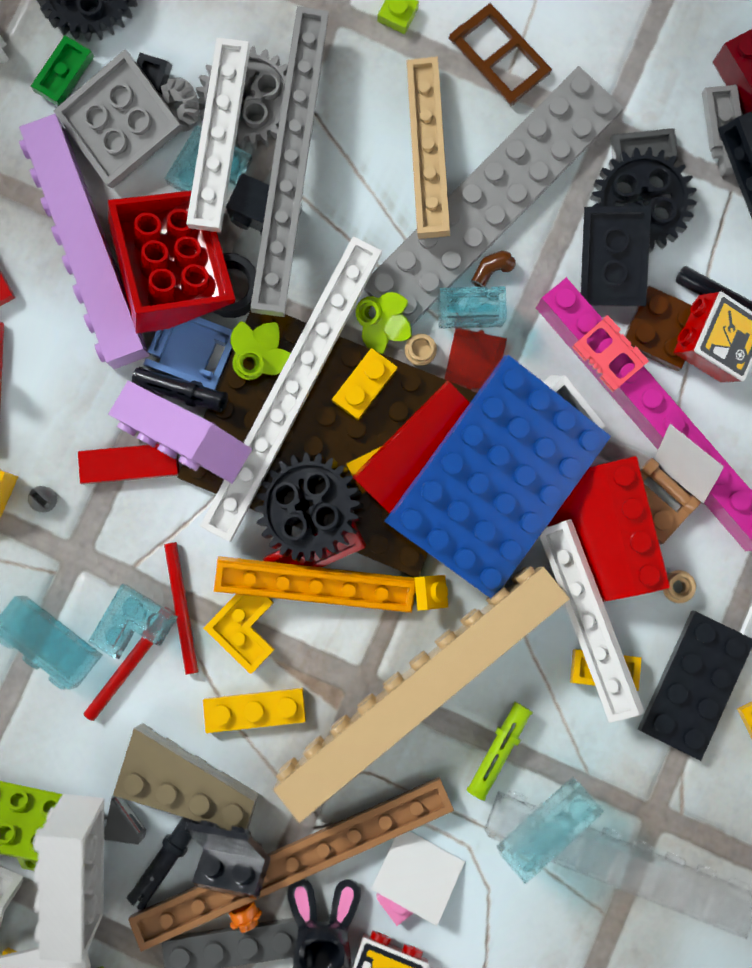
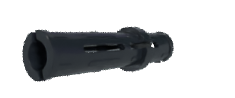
[132,367,228,413]
[127,817,200,910]

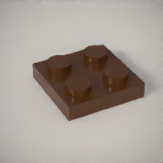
[624,286,691,371]

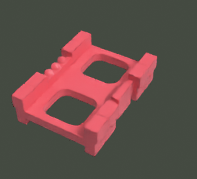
[572,315,649,393]

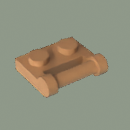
[640,458,701,544]

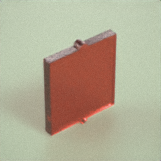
[444,327,507,390]

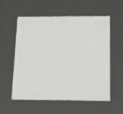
[654,424,724,504]
[371,831,465,926]

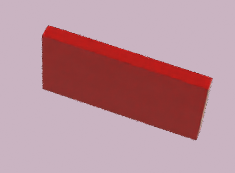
[353,381,470,513]

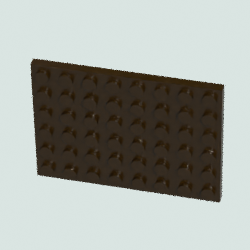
[177,310,477,577]

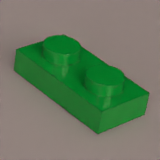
[30,35,94,106]

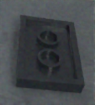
[581,205,652,306]

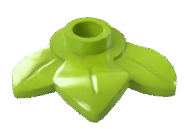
[355,292,412,354]
[230,321,291,380]

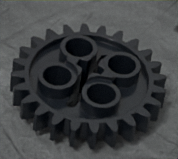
[37,0,138,41]
[590,147,697,253]
[255,453,364,563]

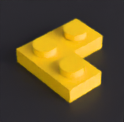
[203,594,275,674]

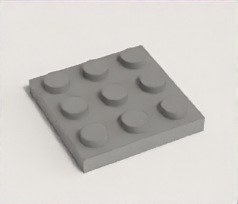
[54,49,184,188]

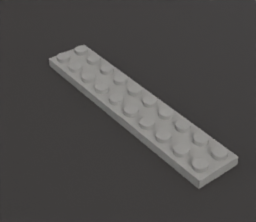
[364,66,624,327]

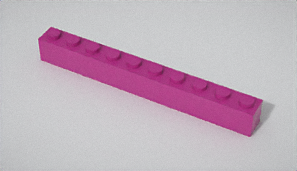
[536,277,752,551]

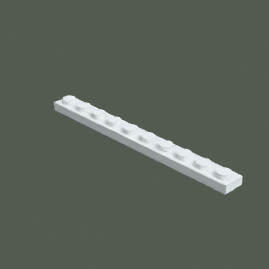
[200,236,382,542]

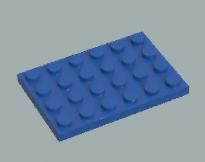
[385,355,611,598]

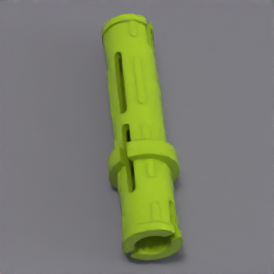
[466,701,533,801]

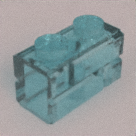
[437,286,507,329]

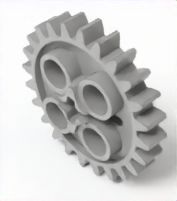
[196,46,288,150]

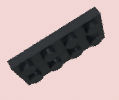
[637,611,752,761]

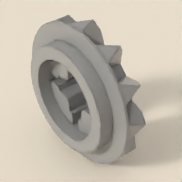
[161,78,199,132]

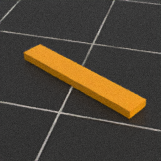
[214,556,416,613]

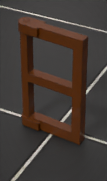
[448,3,552,106]

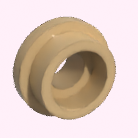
[662,570,696,603]

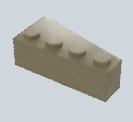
[113,723,259,830]

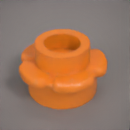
[229,901,262,933]

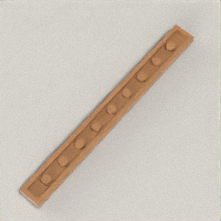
[128,777,454,952]

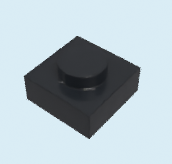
[137,52,173,95]

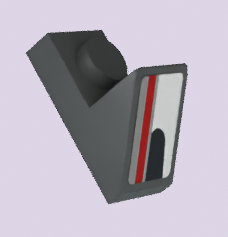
[104,796,146,845]

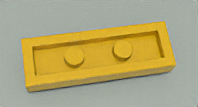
[203,687,306,733]

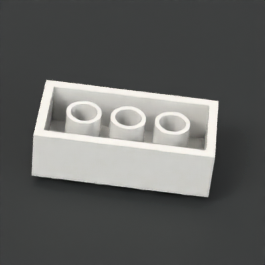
[34,794,104,964]

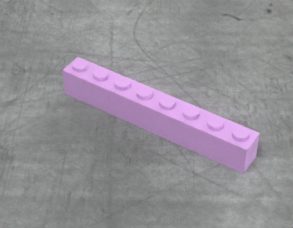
[19,114,150,369]

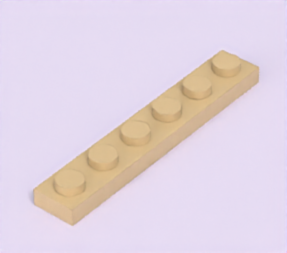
[407,56,450,239]

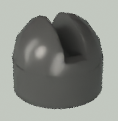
[28,486,57,512]

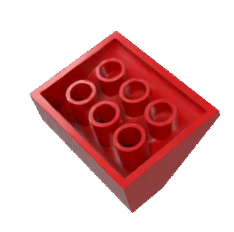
[108,190,236,334]
[547,456,670,602]

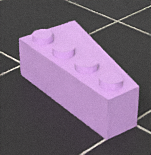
[108,381,252,484]

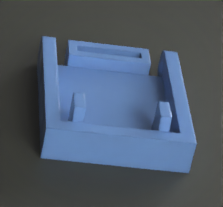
[143,317,233,390]

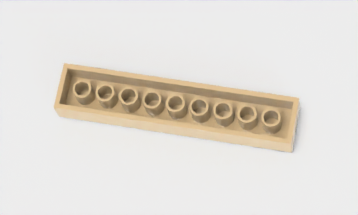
[273,566,570,823]

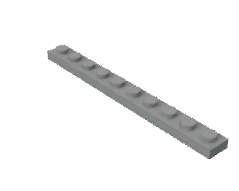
[251,6,329,317]

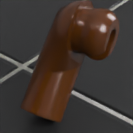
[471,250,516,289]

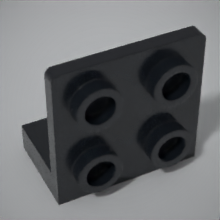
[185,820,271,899]

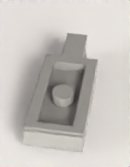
[702,85,741,176]

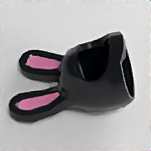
[287,879,361,968]

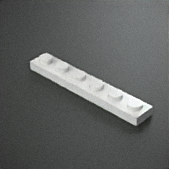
[186,38,250,232]
[540,519,645,723]

